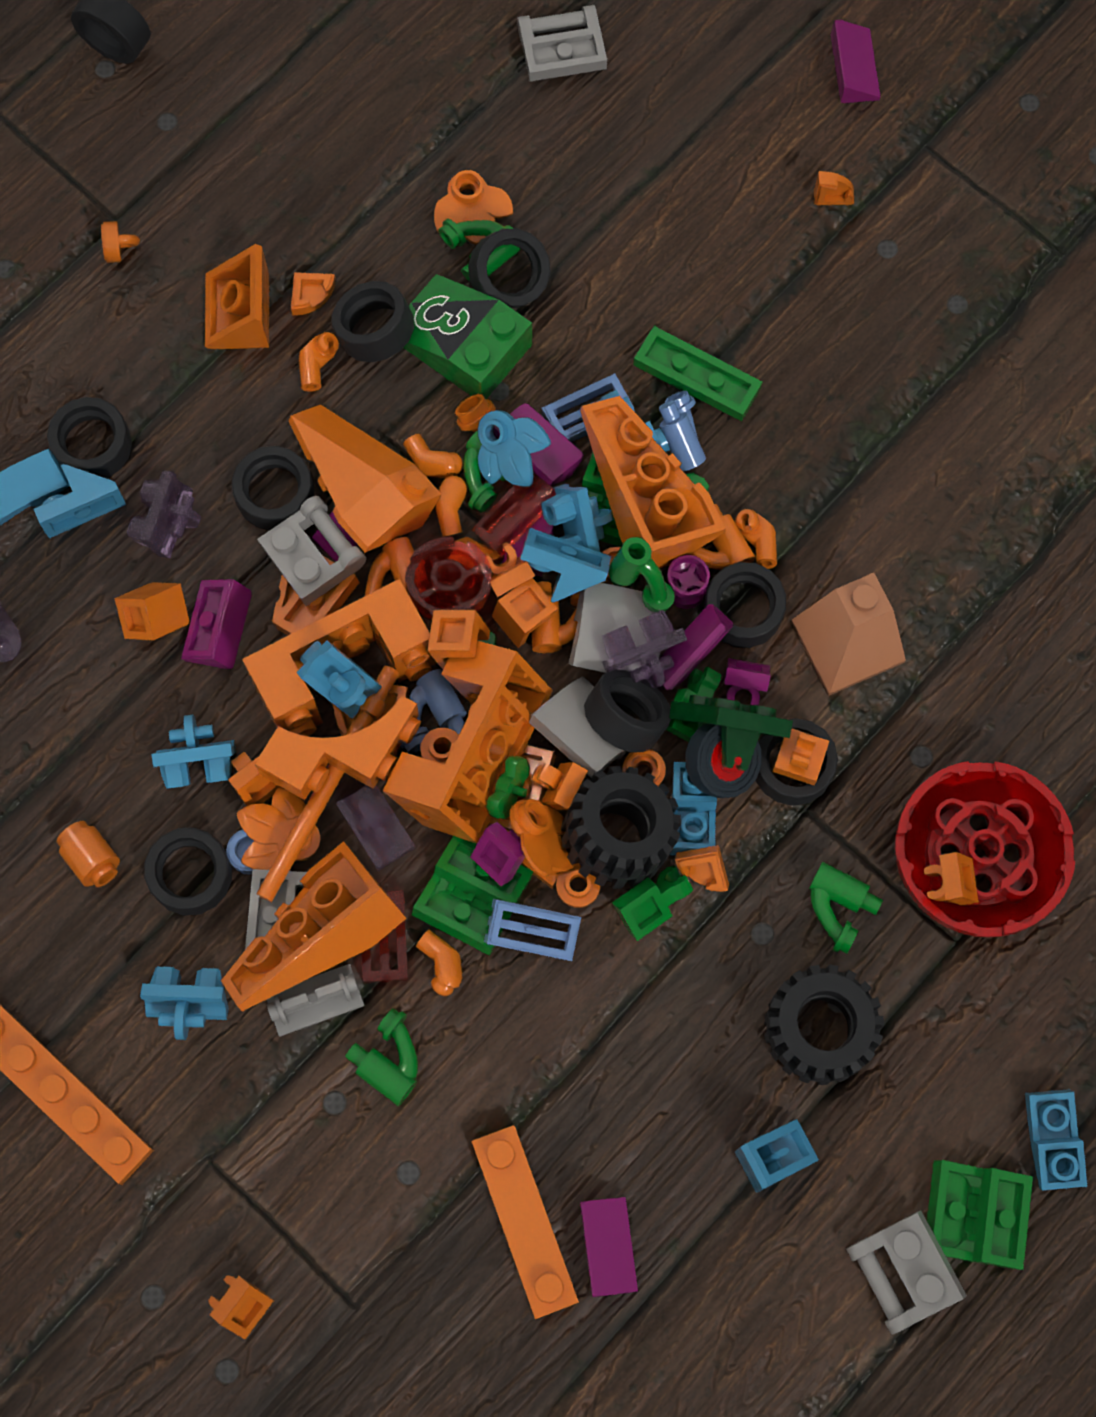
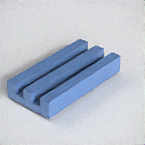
[542,374,634,442]
[484,899,581,961]

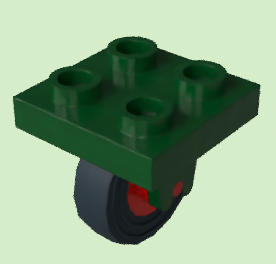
[669,695,793,798]

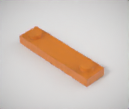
[472,1125,579,1319]

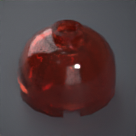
[405,537,492,622]

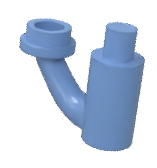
[659,391,706,471]
[400,669,467,754]

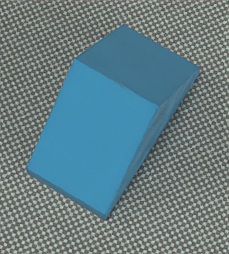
[735,1119,819,1193]

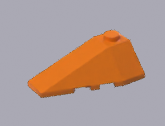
[580,396,726,575]
[289,404,442,553]
[221,841,407,1011]

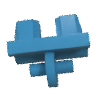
[541,484,613,553]
[296,640,382,718]
[151,714,236,789]
[140,966,228,1040]

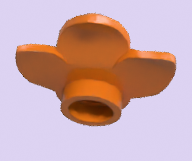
[434,170,513,245]
[237,788,321,870]
[510,799,575,877]

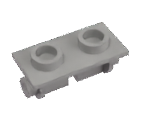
[267,964,364,1037]

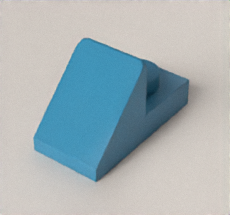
[33,464,126,538]
[520,528,611,603]

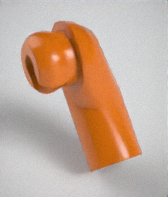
[299,332,339,392]
[403,434,463,479]

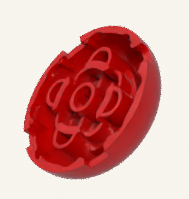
[895,761,1076,938]

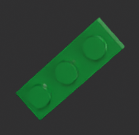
[633,326,762,422]

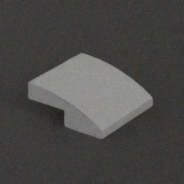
[569,582,665,683]
[529,676,628,778]

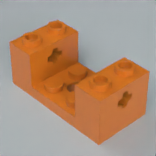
[242,579,437,737]
[383,640,553,844]

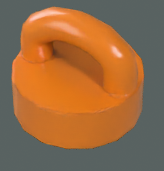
[101,221,140,263]

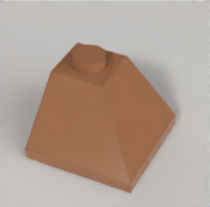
[791,573,906,696]

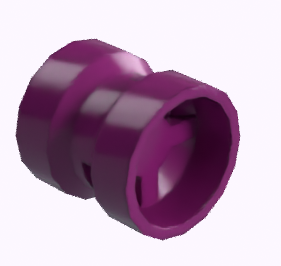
[666,555,710,609]

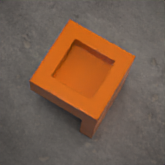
[492,578,558,648]
[115,582,189,640]
[427,610,490,670]

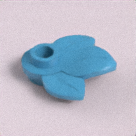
[478,410,551,487]

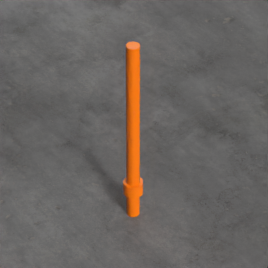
[256,665,399,903]

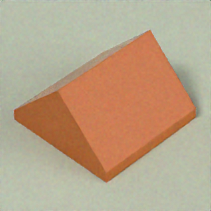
[205,244,269,349]

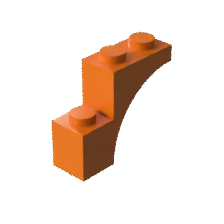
[255,695,421,800]

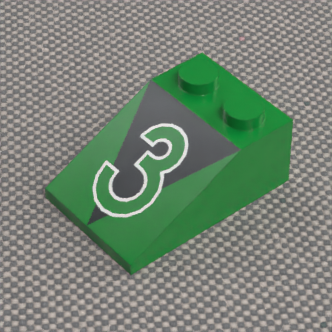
[403,274,532,399]

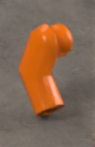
[435,476,467,537]
[735,509,777,569]
[416,929,463,996]

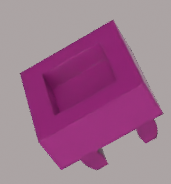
[724,658,771,706]
[470,822,525,886]

